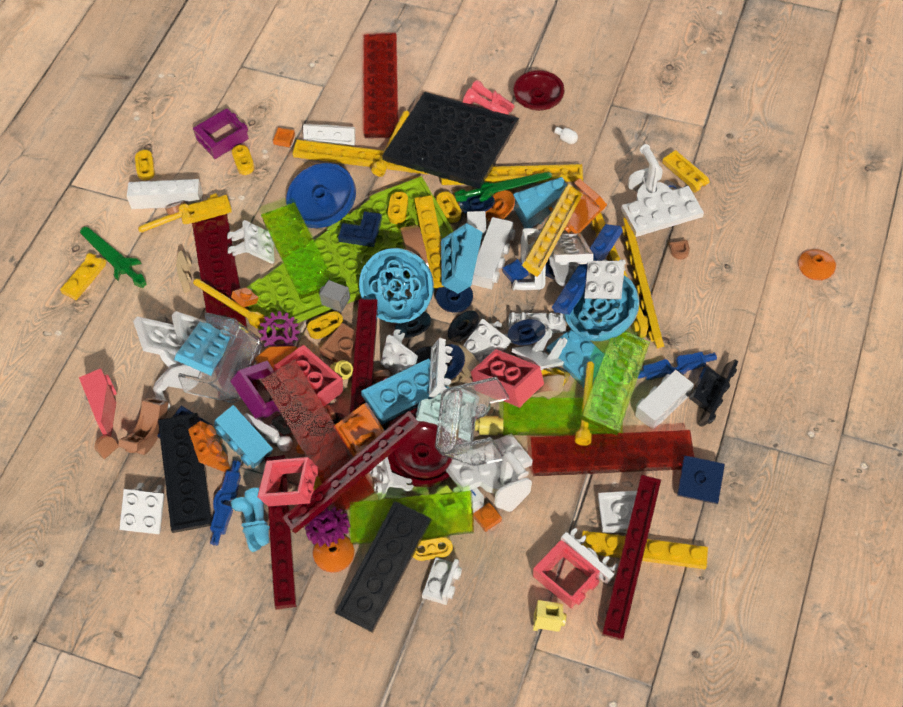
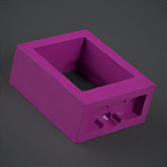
[193,108,249,159]
[230,361,293,419]

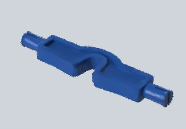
[632,352,717,381]
[210,461,241,546]

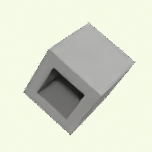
[319,280,350,312]

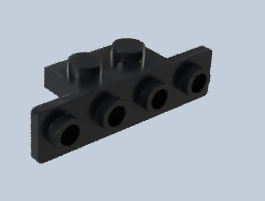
[689,359,739,427]

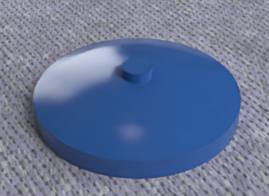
[286,163,356,228]

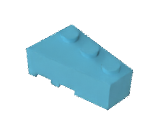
[513,177,567,228]
[441,223,483,294]
[214,405,273,469]

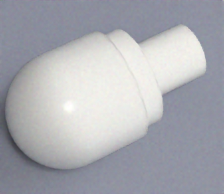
[554,127,578,144]

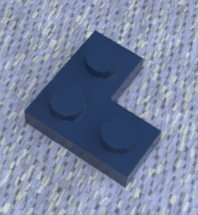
[338,212,382,247]

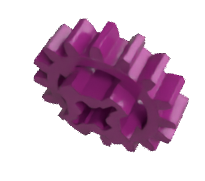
[258,311,300,347]
[305,507,350,547]

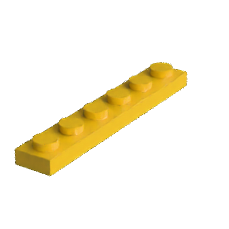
[414,195,444,288]
[582,531,708,569]

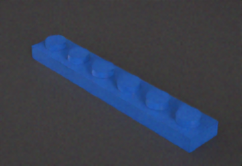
[552,224,623,315]

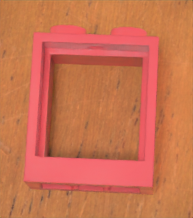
[258,457,318,506]
[533,540,600,609]

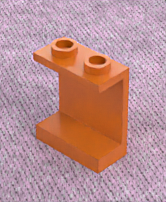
[549,178,607,233]

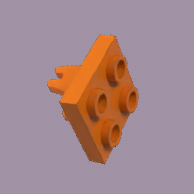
[334,403,385,458]

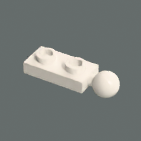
[244,413,293,451]

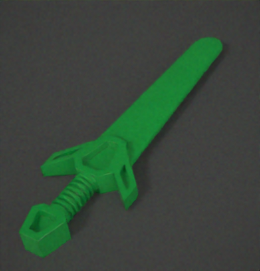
[454,172,552,202]
[80,227,147,288]

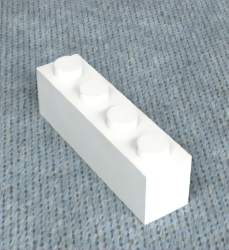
[127,179,203,209]
[471,217,516,290]

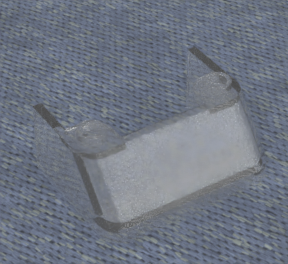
[178,313,262,403]
[435,377,509,466]

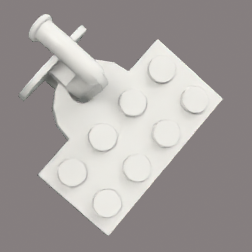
[621,144,704,237]
[512,228,593,291]
[133,316,202,411]
[446,434,533,512]

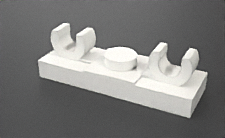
[303,124,355,145]
[509,312,566,333]
[429,338,453,398]
[560,528,618,585]

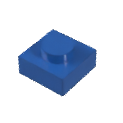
[503,259,528,284]

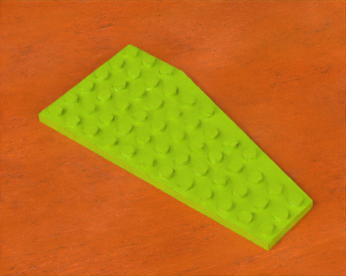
[247,176,454,336]

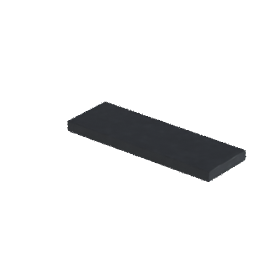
[158,413,212,533]
[335,501,432,633]

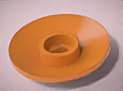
[485,190,515,221]
[798,249,836,280]
[313,536,354,572]

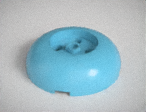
[359,248,434,323]
[565,276,639,341]

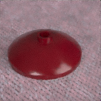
[513,70,565,111]
[393,421,454,478]

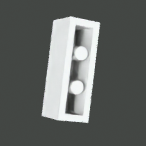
[635,370,694,430]

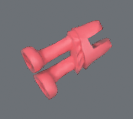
[462,80,515,115]

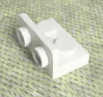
[422,558,462,605]

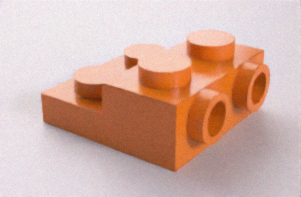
[188,421,230,472]

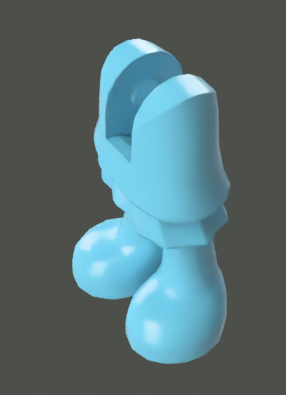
[231,488,270,552]

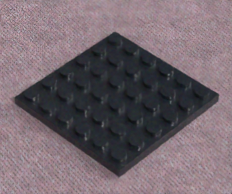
[382,92,519,189]

